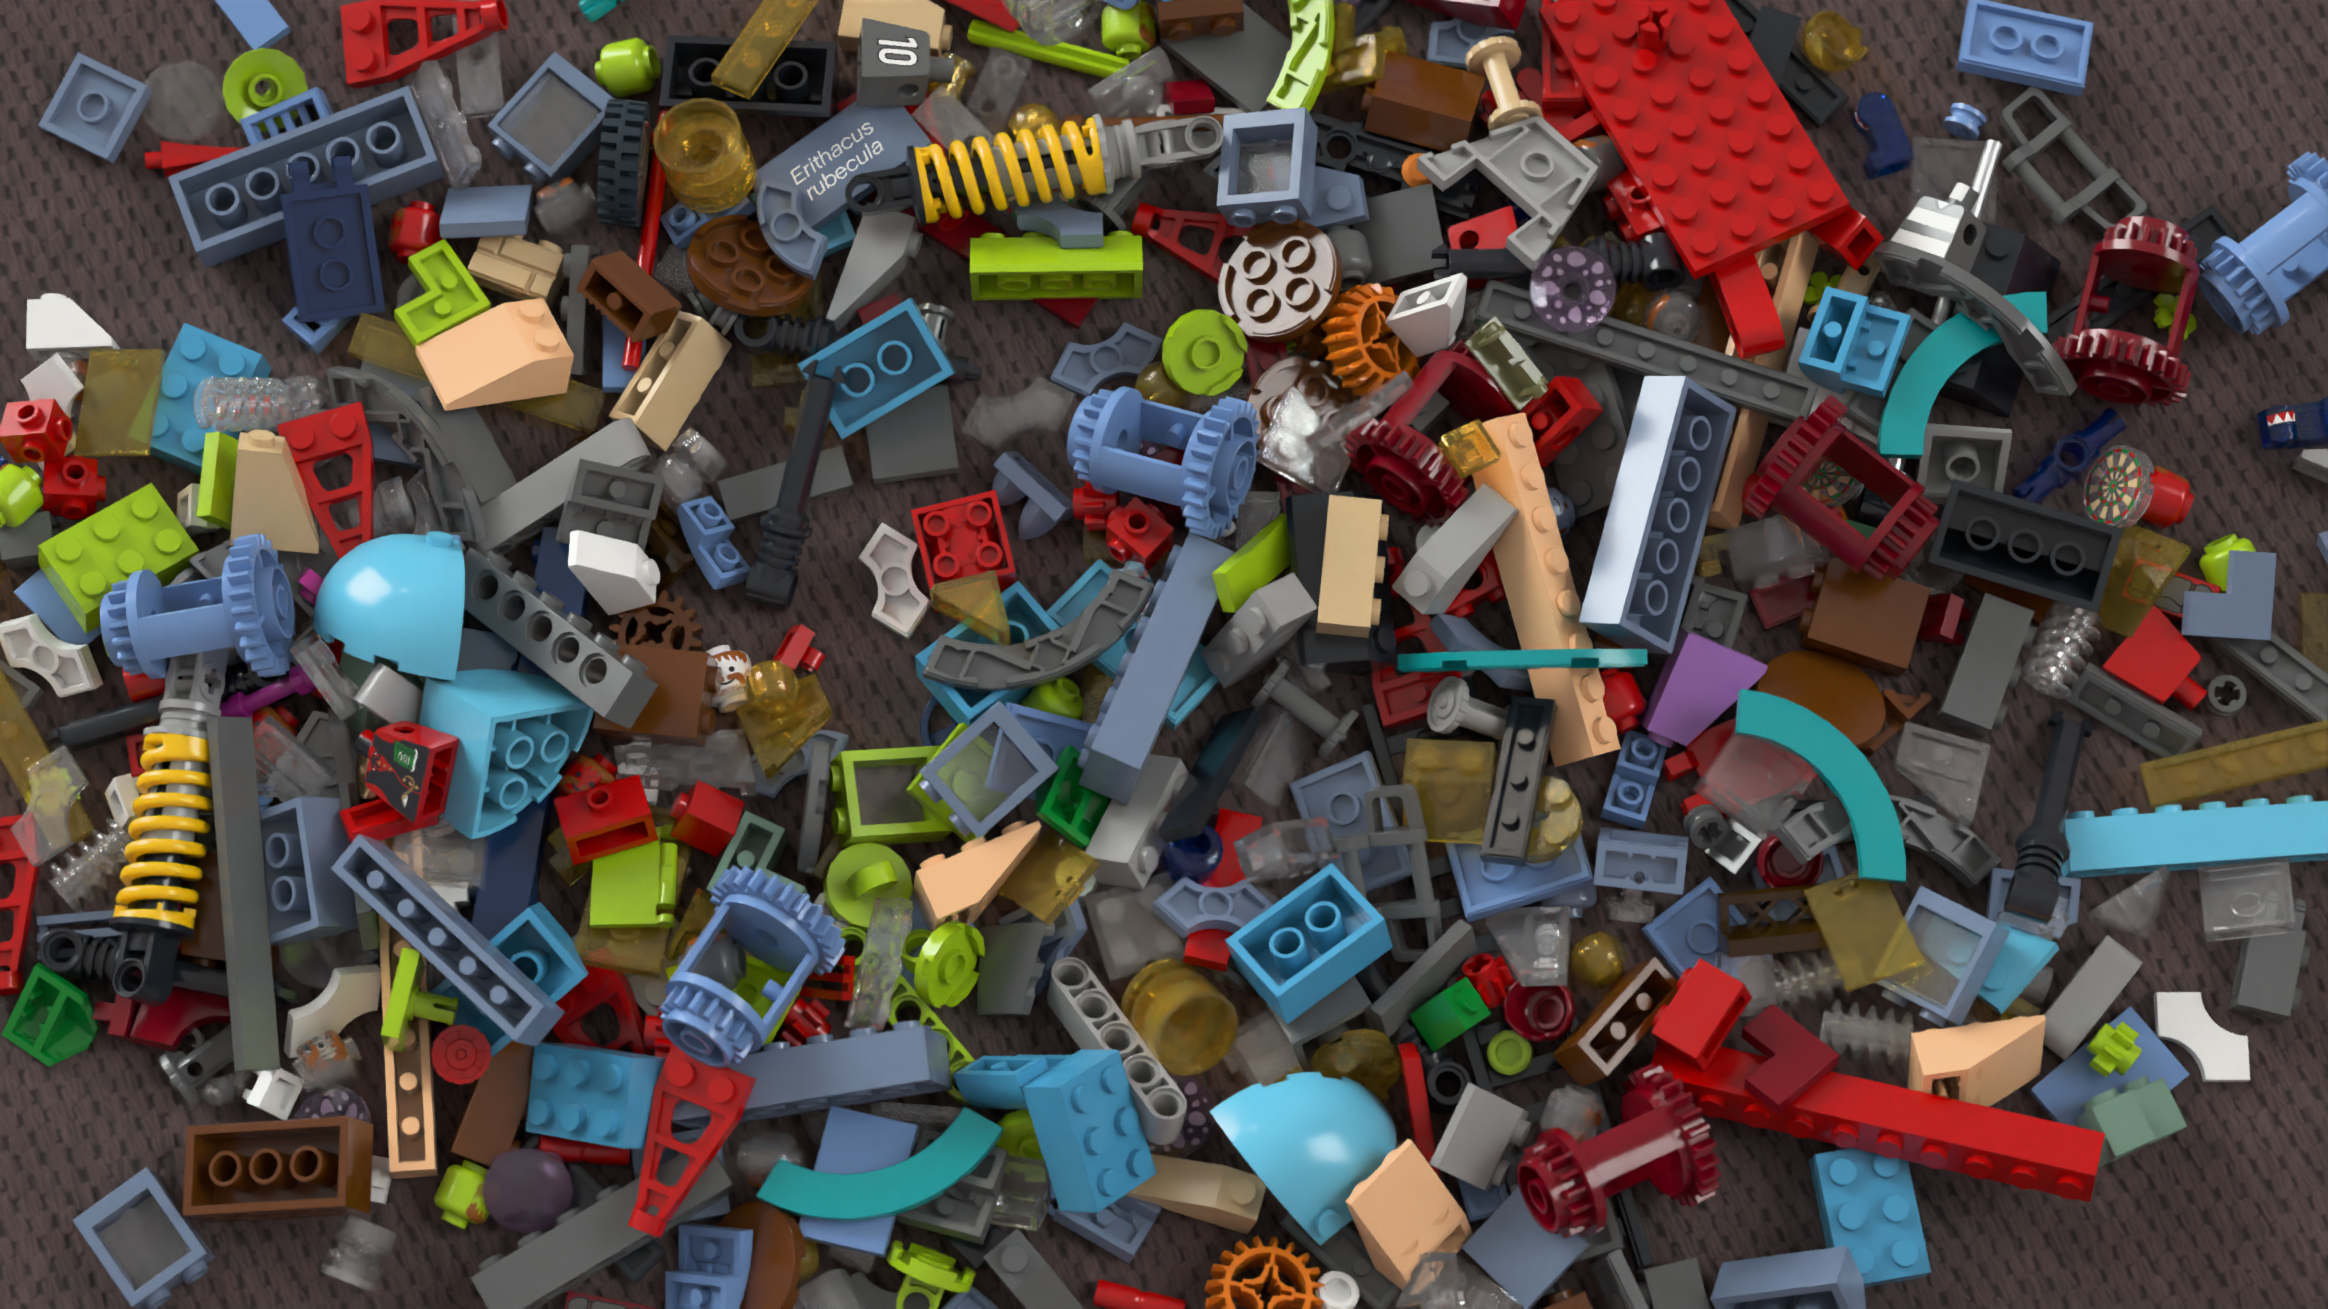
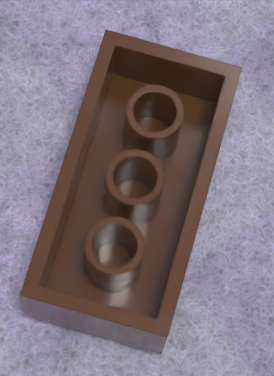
[182,1116,373,1223]

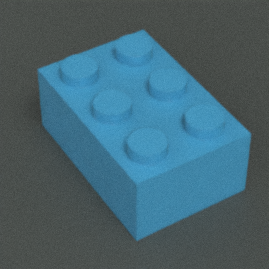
[797,298,956,439]
[129,323,271,476]
[915,581,1060,726]
[1225,863,1393,1025]
[526,1042,666,1148]
[1022,1050,1157,1212]
[1809,1148,1931,1288]

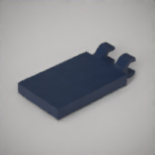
[280,155,386,323]

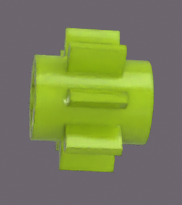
[2086,1021,2142,1078]

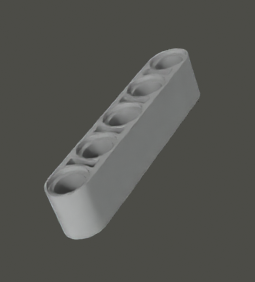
[467,418,652,556]
[1047,957,1187,1145]

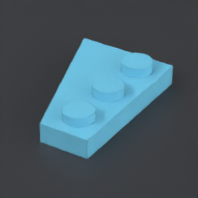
[1917,915,2059,1015]

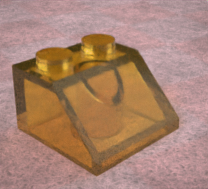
[1403,738,1499,844]

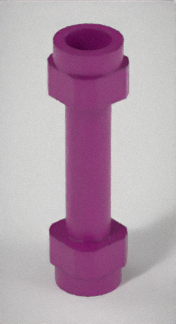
[220,661,323,719]

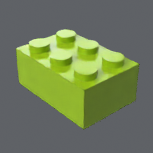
[38,482,199,634]

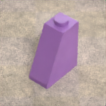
[1639,628,1768,748]

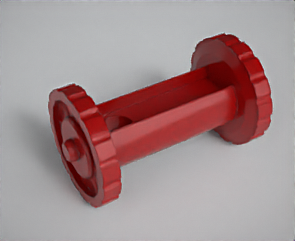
[431,1024,491,1084]

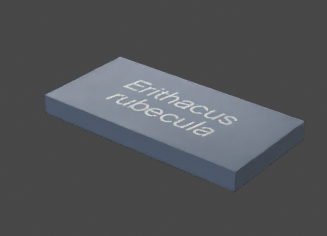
[746,100,932,231]

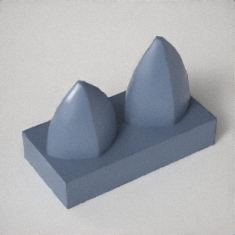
[992,451,1074,541]

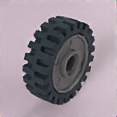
[597,99,651,228]

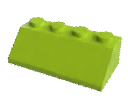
[970,231,1143,301]

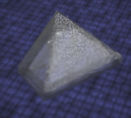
[2084,865,2170,939]

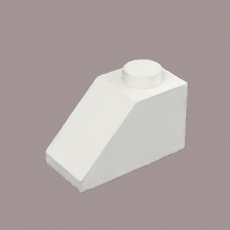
[1385,273,1467,357]
[26,293,121,361]
[568,530,660,616]

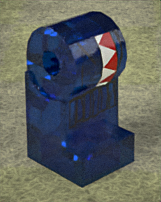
[1853,92,1914,181]
[2257,397,2328,450]

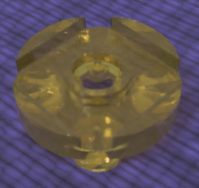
[1527,776,1583,863]
[1311,1029,1401,1101]

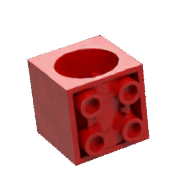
[910,490,1017,613]

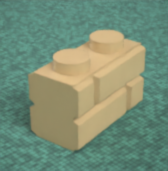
[467,235,565,311]

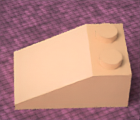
[415,298,574,411]

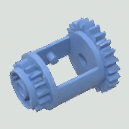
[2198,151,2328,335]
[1067,386,1260,540]
[100,533,296,679]
[659,865,846,1068]

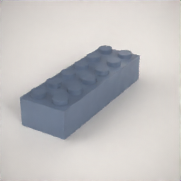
[168,86,445,268]
[1579,376,1737,654]
[1076,532,1236,805]
[672,1021,952,1130]

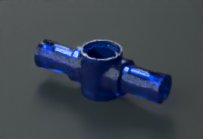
[2012,408,2126,503]

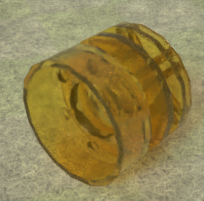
[653,98,757,213]
[1121,958,1238,1076]

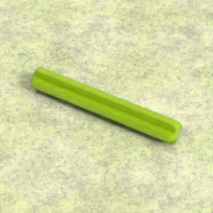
[967,19,1130,83]

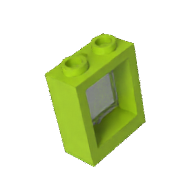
[827,745,952,847]

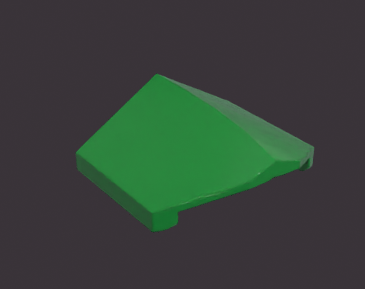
[1036,745,1111,848]
[1,962,99,1067]

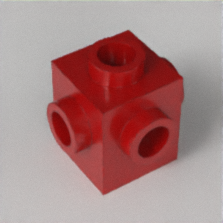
[0,399,73,463]
[42,455,106,520]
[1105,497,1174,575]

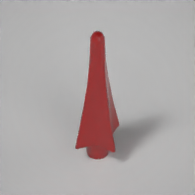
[145,141,245,178]

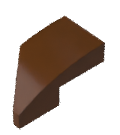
[1862,689,1933,758]

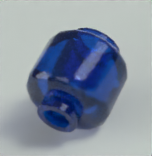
[1162,824,1224,885]

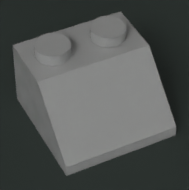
[1430,1082,1531,1193]

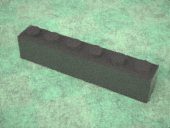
[470,1138,737,1309]

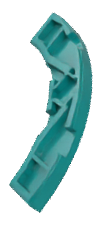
[1877,292,2048,459]
[1398,649,1648,672]
[1735,689,1906,883]
[756,1107,1004,1222]

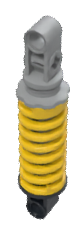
[845,114,1223,227]
[109,647,231,1007]

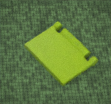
[590,825,678,929]

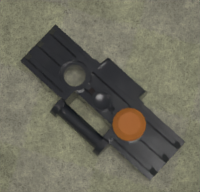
[1273,111,1483,221]

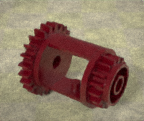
[2052,216,2200,407]
[1344,340,1520,528]
[1743,395,1941,582]
[1517,1064,1722,1239]

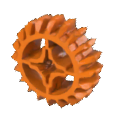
[1321,283,1424,400]
[1205,1235,1326,1309]

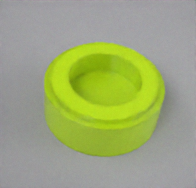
[1487,1030,1533,1076]

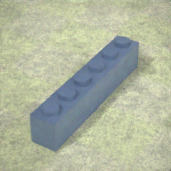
[331,834,565,1047]

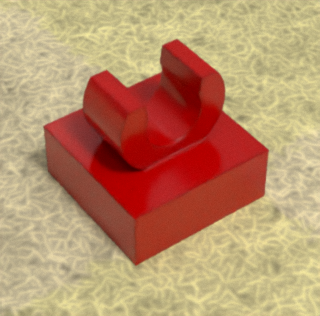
[769,624,825,673]

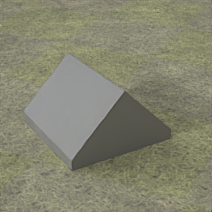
[1914,423,2012,505]

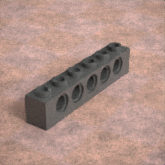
[464,548,659,729]

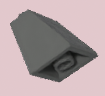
[1254,975,1385,1078]

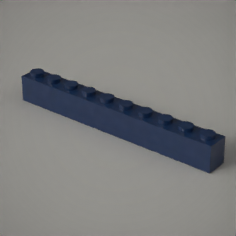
[466,526,591,941]

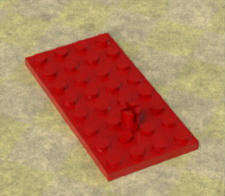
[1539,0,1850,280]

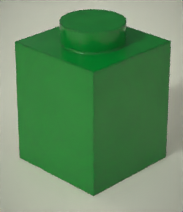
[1408,977,1491,1052]

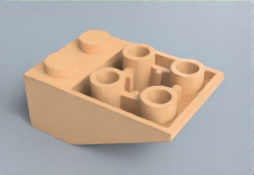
[912,820,1041,932]
[1908,1015,2046,1107]
[1345,1139,1473,1298]

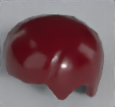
[1756,833,1824,888]
[1502,974,1576,1042]

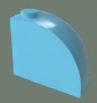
[312,531,465,681]
[419,669,594,840]
[1210,1072,1397,1246]

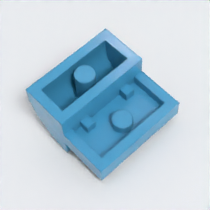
[1798,286,1912,399]
[953,1054,1071,1110]

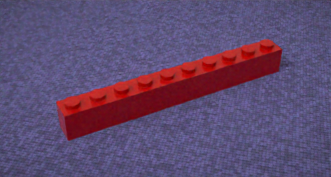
[1651,1042,2105,1202]

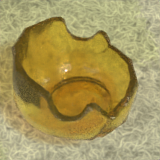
[1802,10,1869,73]

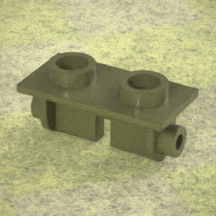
[1464,316,1549,411]

